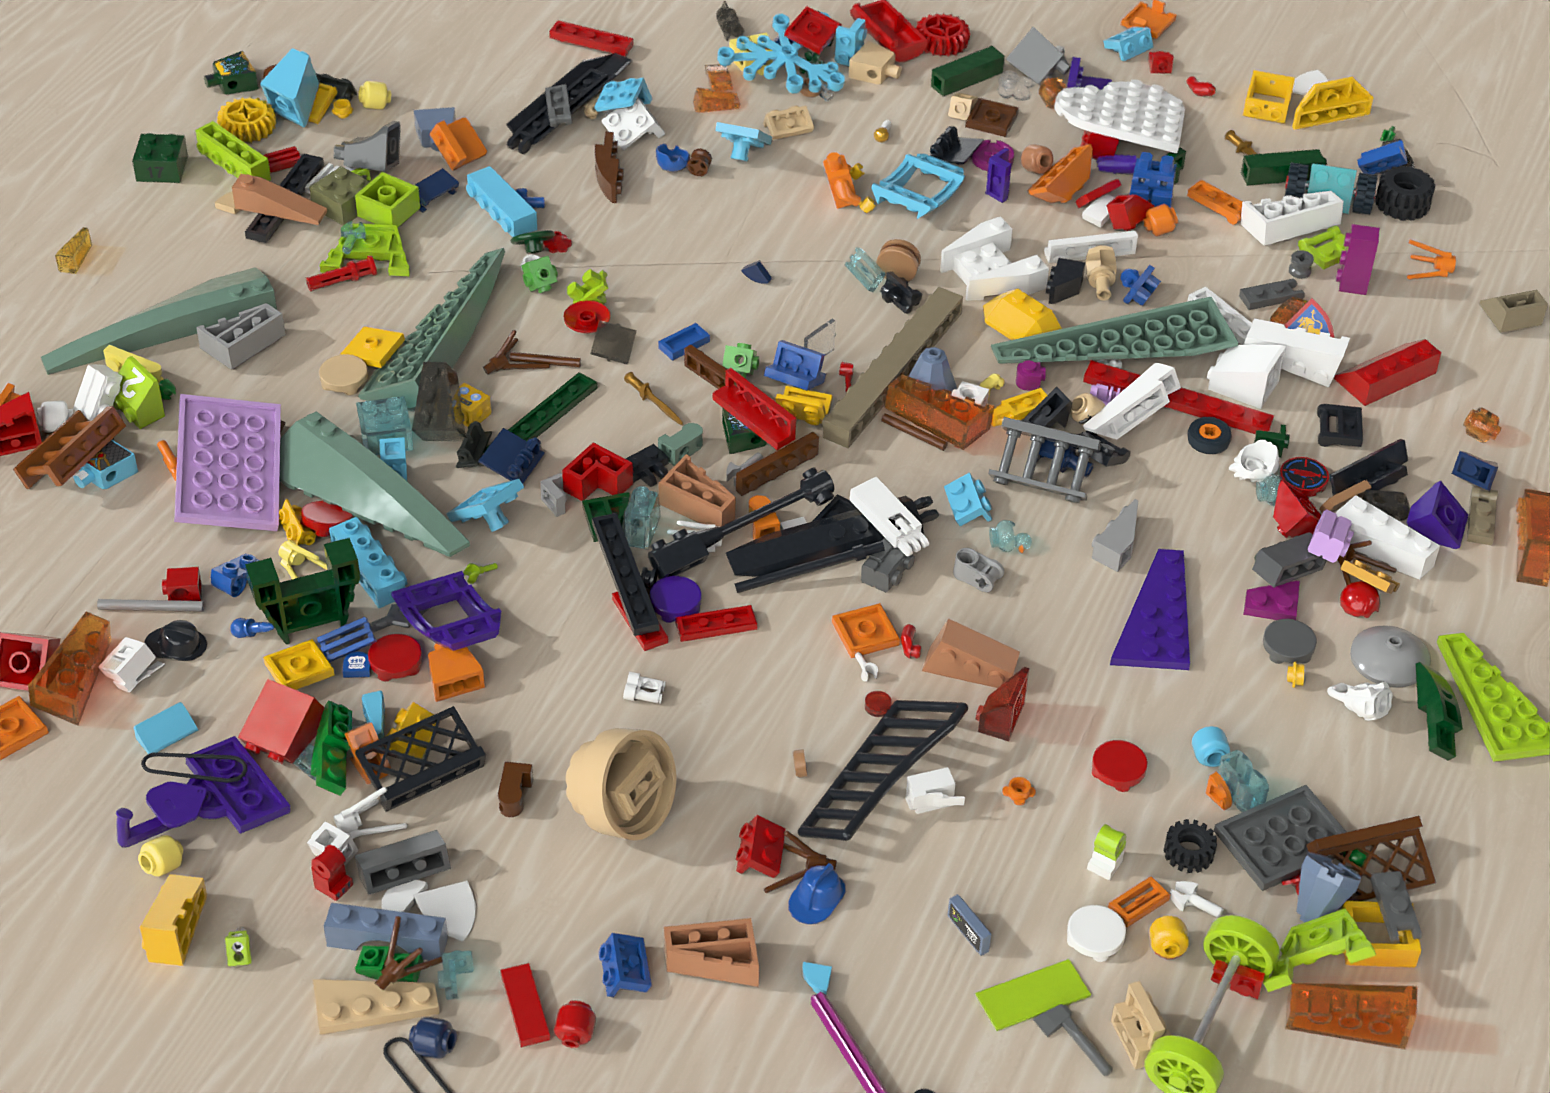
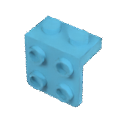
[594,78,653,112]

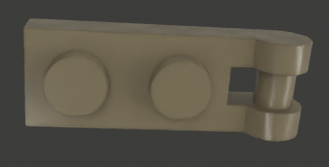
[1467,486,1498,546]

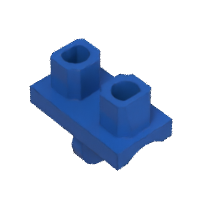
[1120,265,1161,306]

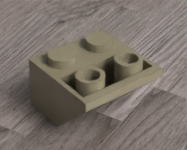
[1479,290,1548,333]

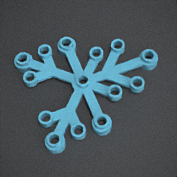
[717,12,845,94]

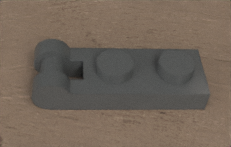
[545,85,572,127]

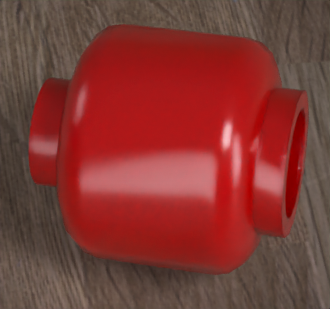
[554,1000,596,1048]

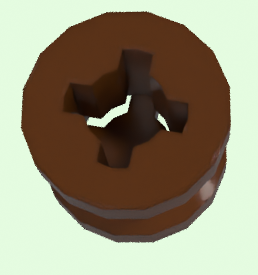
[687,148,712,176]

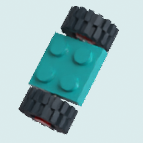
[1285,162,1377,215]

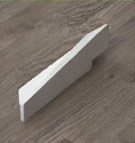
[1083,363,1181,440]

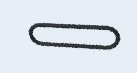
[383,1037,452,1093]

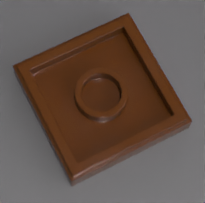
[965,98,1019,137]

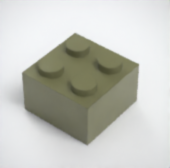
[309,166,370,226]

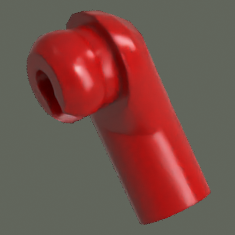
[1186,76,1216,96]

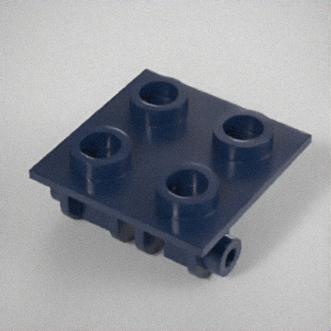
[479,428,545,484]

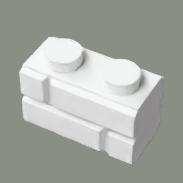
[73,364,123,421]

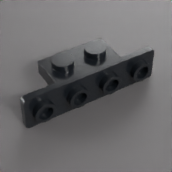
[1329,439,1408,496]

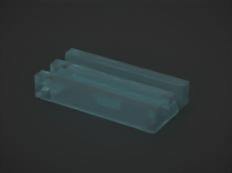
[845,247,886,292]

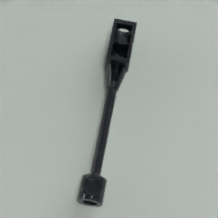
[648,467,835,580]

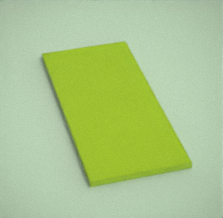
[975,959,1091,1031]

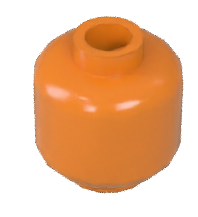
[1143,204,1178,236]

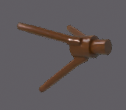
[483,330,550,375]
[1337,540,1397,585]
[764,831,837,893]
[375,916,451,991]

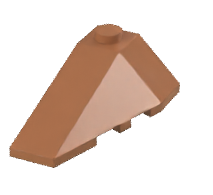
[232,174,327,225]

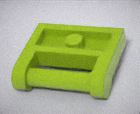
[1298,225,1346,270]

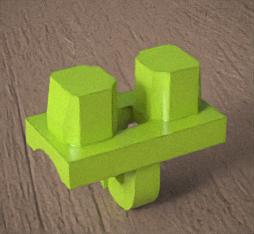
[567,269,608,304]

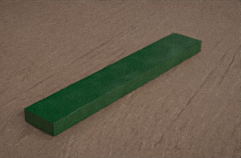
[484,372,598,453]

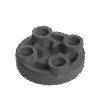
[1263,619,1317,664]

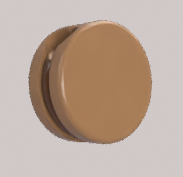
[876,239,921,282]

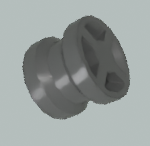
[1289,250,1314,279]

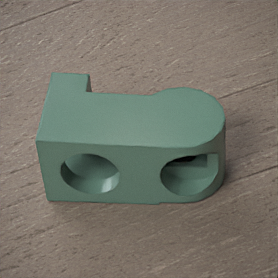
[658,423,703,466]

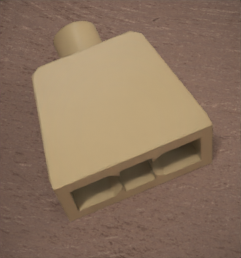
[849,40,902,85]

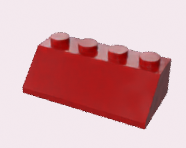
[1334,339,1442,406]

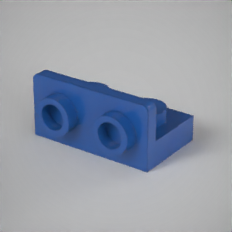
[599,933,652,997]

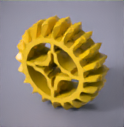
[217,96,276,143]

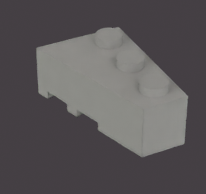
[196,303,285,370]

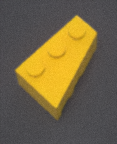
[140,874,207,966]

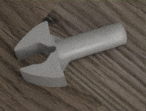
[726,453,763,486]

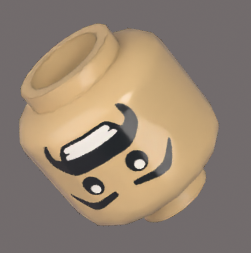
[1070,393,1105,426]

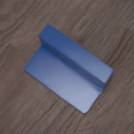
[1357,140,1407,175]

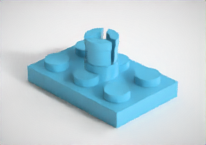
[715,122,772,161]
[446,479,524,532]

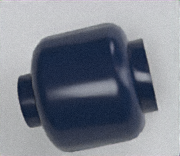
[409,1016,457,1059]

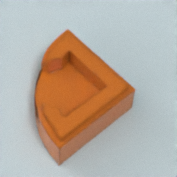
[1206,771,1232,810]

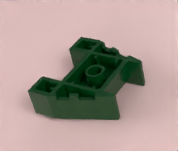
[245,537,360,645]

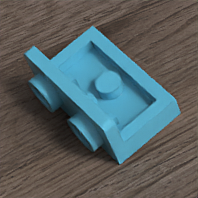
[835,18,867,66]
[944,472,992,526]

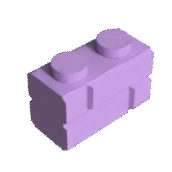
[1308,510,1354,563]

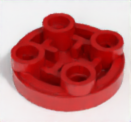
[301,501,353,537]
[368,634,422,682]
[1092,740,1148,792]

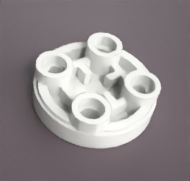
[1067,905,1126,962]

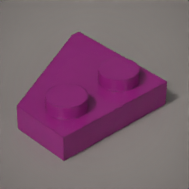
[1243,580,1300,620]

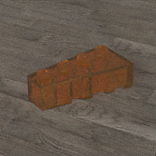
[885,375,995,450]
[1516,489,1550,587]
[28,611,111,726]
[1285,983,1418,1049]

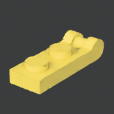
[103,345,163,383]

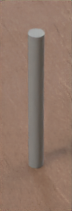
[97,599,204,612]

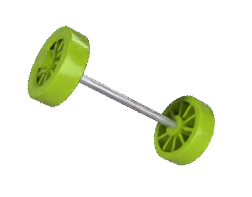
[1144,915,1280,1093]

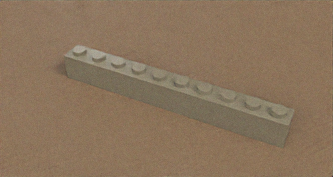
[822,287,963,448]

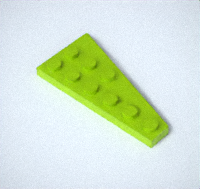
[1437,633,1550,762]

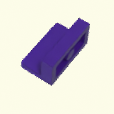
[986,148,1012,203]

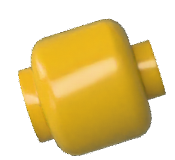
[1150,916,1189,959]

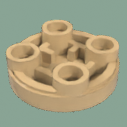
[319,354,368,395]

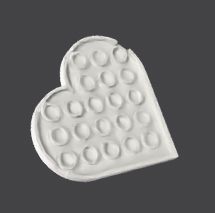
[1054,79,1185,153]

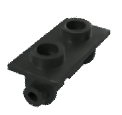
[316,73,358,101]
[456,421,492,468]

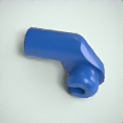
[516,188,544,208]

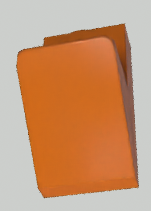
[344,722,391,784]

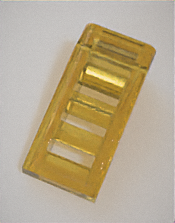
[55,227,92,274]

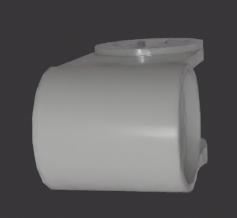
[953,548,1004,593]

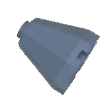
[905,347,957,408]
[1296,851,1362,923]

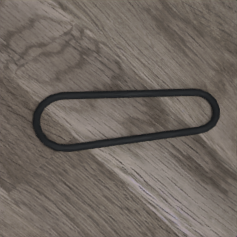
[141,752,247,783]

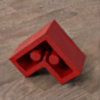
[562,442,633,501]

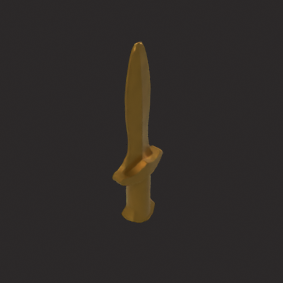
[1225,130,1257,155]
[624,371,683,425]

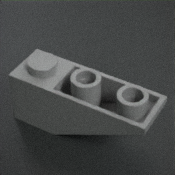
[1092,499,1138,572]

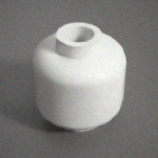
[37,401,73,433]

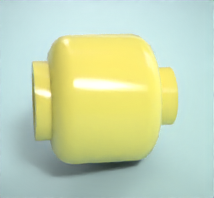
[358,81,391,110]
[138,835,183,877]

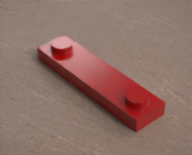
[549,20,634,56]

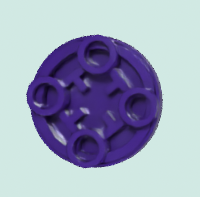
[650,576,701,623]

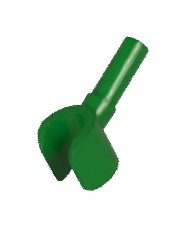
[1380,126,1396,144]

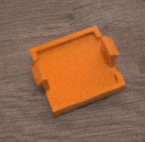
[1121,0,1177,39]

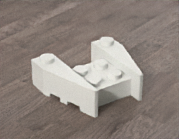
[940,216,1049,301]

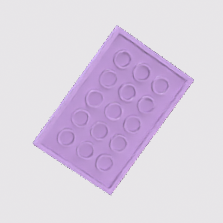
[174,394,281,531]

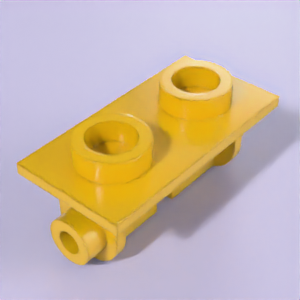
[279,499,316,545]

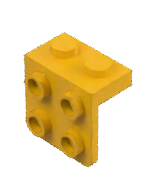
[775,386,833,425]

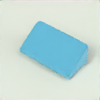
[134,702,198,754]

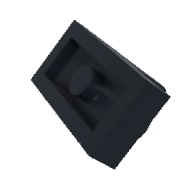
[1022,387,1073,428]

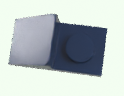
[1451,451,1498,490]

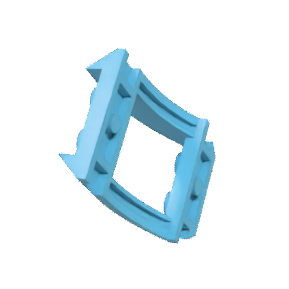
[871,154,965,219]

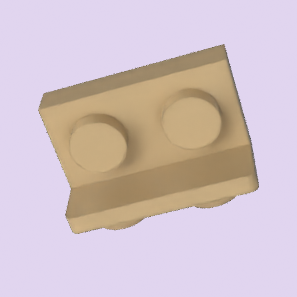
[763,106,814,140]

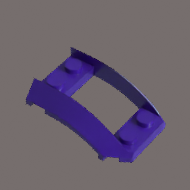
[391,571,502,651]

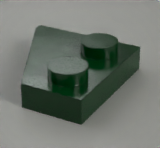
[582,492,630,542]

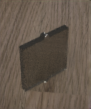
[590,320,637,365]

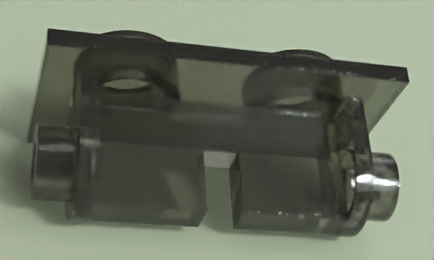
[716,1,744,41]

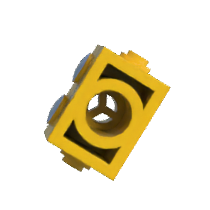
[445,383,491,427]

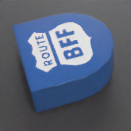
[343,651,371,678]

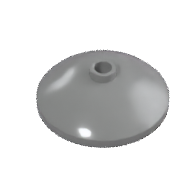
[1350,626,1430,688]

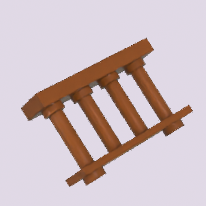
[13,406,126,489]

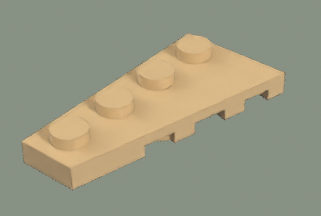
[313,979,439,1035]

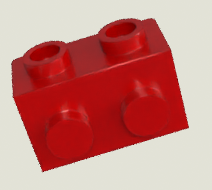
[736,815,786,878]

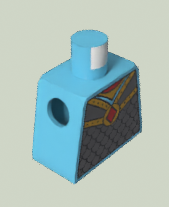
[73,440,138,489]

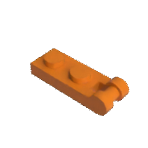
[1187,180,1242,224]

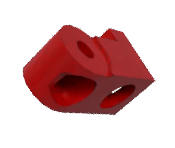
[311,844,353,902]

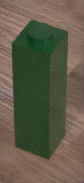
[931,46,1005,97]
[1241,149,1327,186]

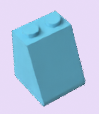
[260,48,319,127]

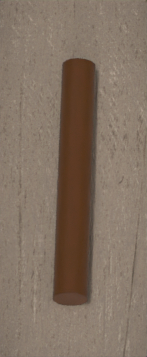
[509,352,581,368]
[881,413,948,451]

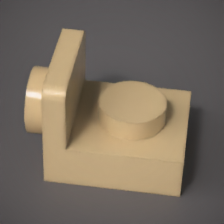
[948,92,978,120]

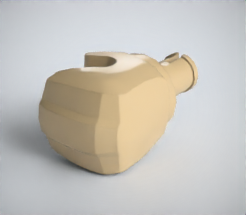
[1086,245,1117,300]

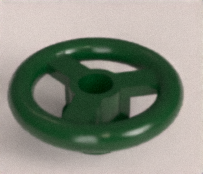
[510,230,555,254]

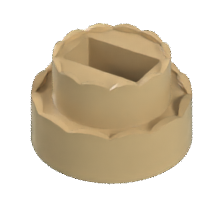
[566,728,676,840]

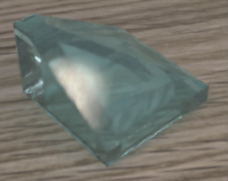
[293,743,316,781]

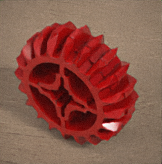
[916,13,970,57]

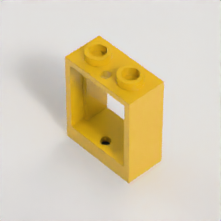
[1243,70,1295,124]
[1341,901,1421,968]

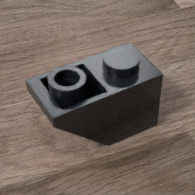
[1046,258,1086,304]

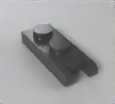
[1239,279,1305,310]
[1370,871,1422,941]

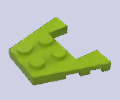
[320,223,410,276]
[1263,908,1376,992]

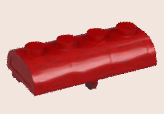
[850,0,928,62]

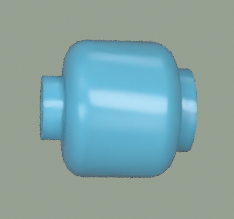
[1192,726,1230,767]

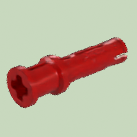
[306,255,377,292]

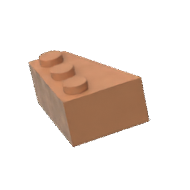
[659,454,736,527]
[922,618,1020,689]
[664,918,759,987]

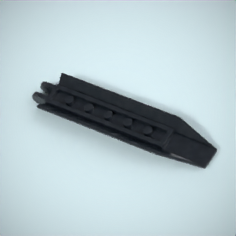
[506,53,632,154]
[726,496,939,577]

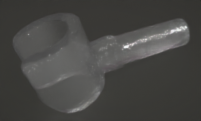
[819,84,834,101]

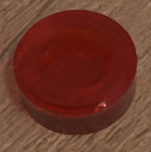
[864,691,892,717]

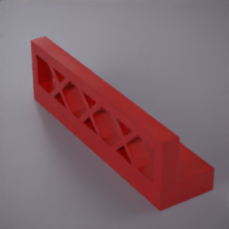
[712,368,796,450]

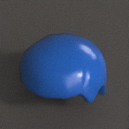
[656,144,690,172]

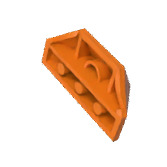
[1027,144,1092,203]

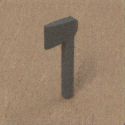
[1033,1004,1113,1076]

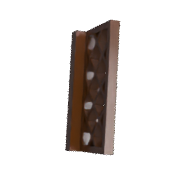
[1306,816,1436,901]

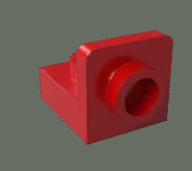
[1148,51,1174,74]

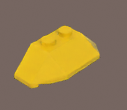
[1292,76,1374,130]
[983,288,1062,340]

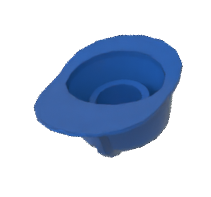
[788,863,846,924]

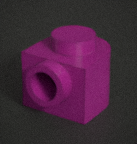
[1015,360,1046,391]

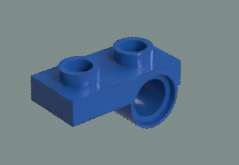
[210,553,259,597]

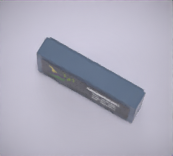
[947,894,991,956]

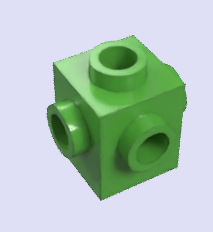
[521,256,558,293]
[722,343,760,378]

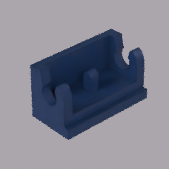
[415,168,459,212]

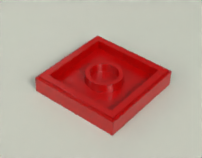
[784,6,842,55]

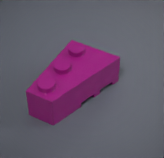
[1335,224,1380,295]

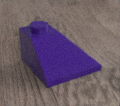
[1406,481,1469,549]

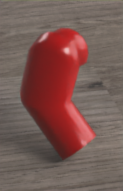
[900,624,921,659]

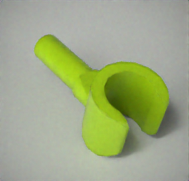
[463,563,498,584]

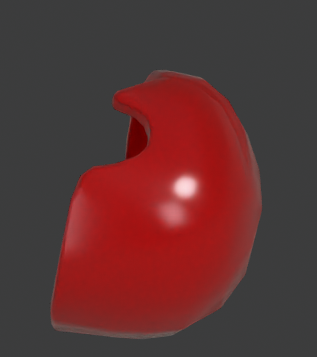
[1340,581,1380,618]

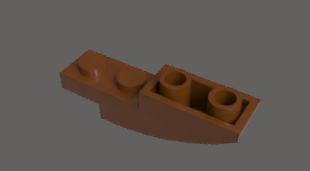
[595,131,624,203]

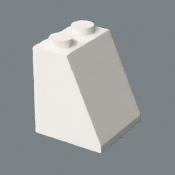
[1207,345,1286,409]

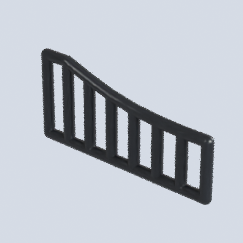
[798,700,968,841]

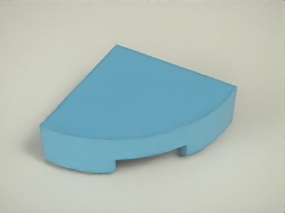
[802,962,832,996]

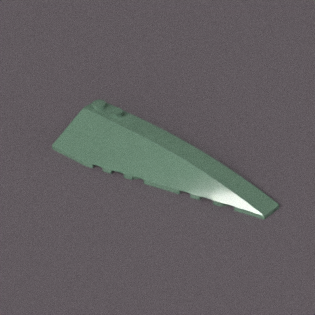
[358,248,505,408]
[41,267,277,375]
[991,296,1238,364]
[279,411,470,557]

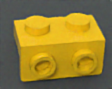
[385,702,436,759]

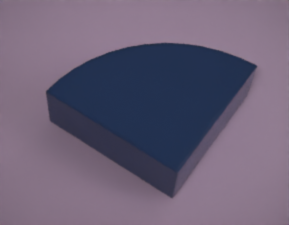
[741,260,772,284]

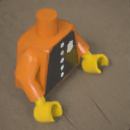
[823,152,876,213]

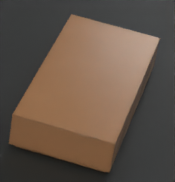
[1319,480,1372,513]

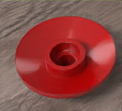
[564,300,610,333]

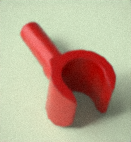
[839,362,853,392]

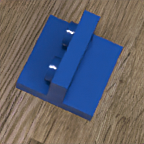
[764,340,826,390]

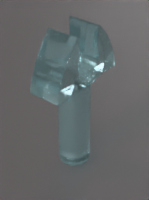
[340,221,366,254]

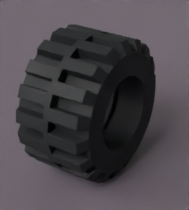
[1375,166,1435,221]

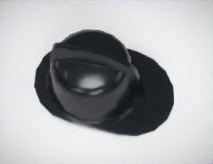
[144,620,207,661]

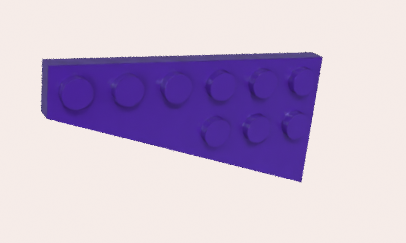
[1110,549,1190,670]

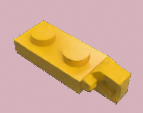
[988,388,1047,427]

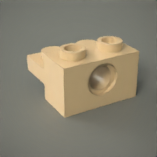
[1111,981,1172,1069]

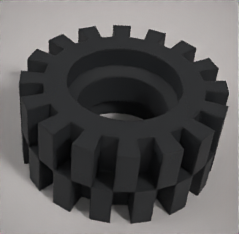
[1164,819,1217,873]

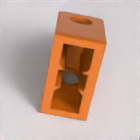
[428,643,485,702]

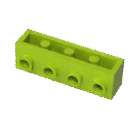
[195,121,271,181]

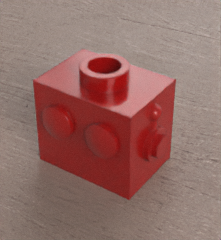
[1081,130,1119,160]

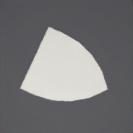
[1292,70,1328,95]
[413,881,475,941]

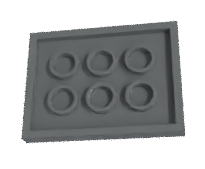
[1214,785,1346,891]

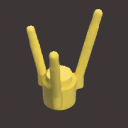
[279,540,327,579]

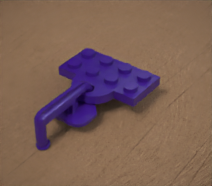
[116,736,290,848]

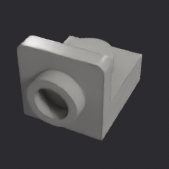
[540,473,567,517]

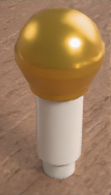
[874,120,891,143]

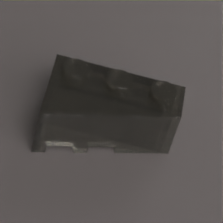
[412,362,467,441]

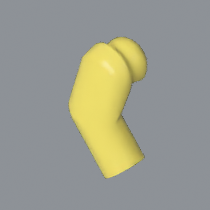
[979,374,1005,401]

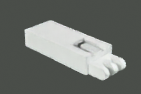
[850,477,929,556]

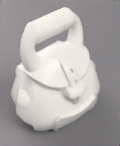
[1327,681,1393,721]

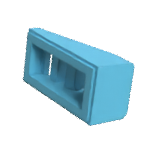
[361,691,385,740]

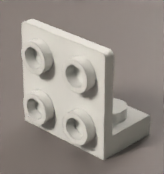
[602,97,666,150]

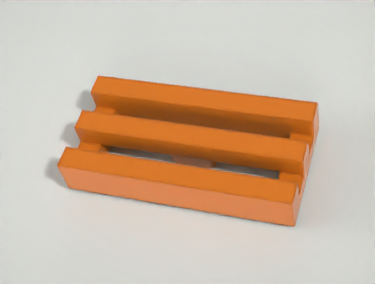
[1108,876,1170,928]

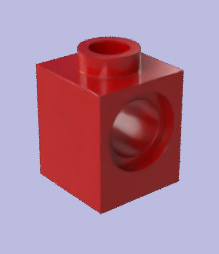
[162,567,202,601]

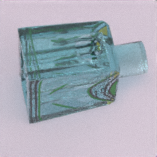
[624,486,661,550]

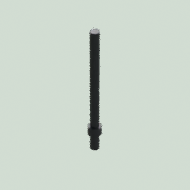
[734,541,885,593]

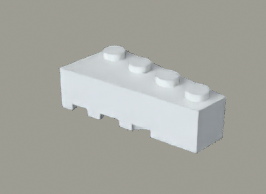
[1241,191,1343,246]
[1243,319,1350,388]
[1336,495,1440,580]

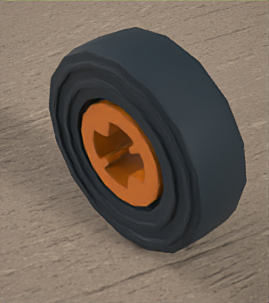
[1187,417,1232,454]

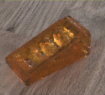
[693,88,740,112]

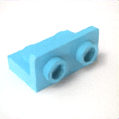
[1103,27,1153,61]

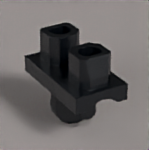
[880,272,922,314]

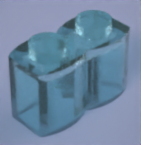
[1218,750,1269,812]

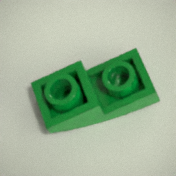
[354,946,424,982]

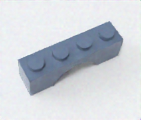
[324,903,448,961]

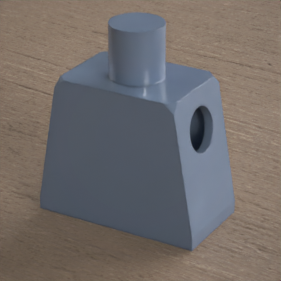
[414,107,456,151]

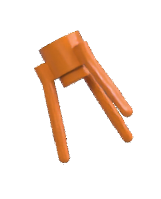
[1407,240,1456,279]

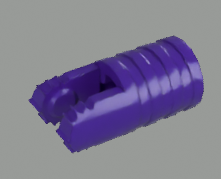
[1096,154,1137,174]

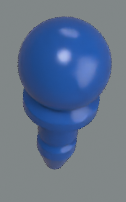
[230,618,274,638]

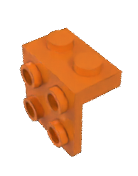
[430,117,487,171]

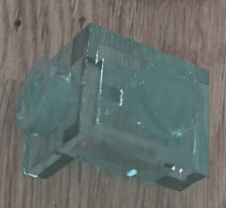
[438,951,474,1000]

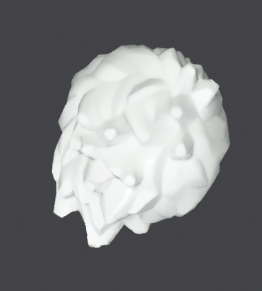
[1229,440,1279,483]

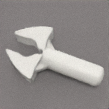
[1170,881,1223,918]

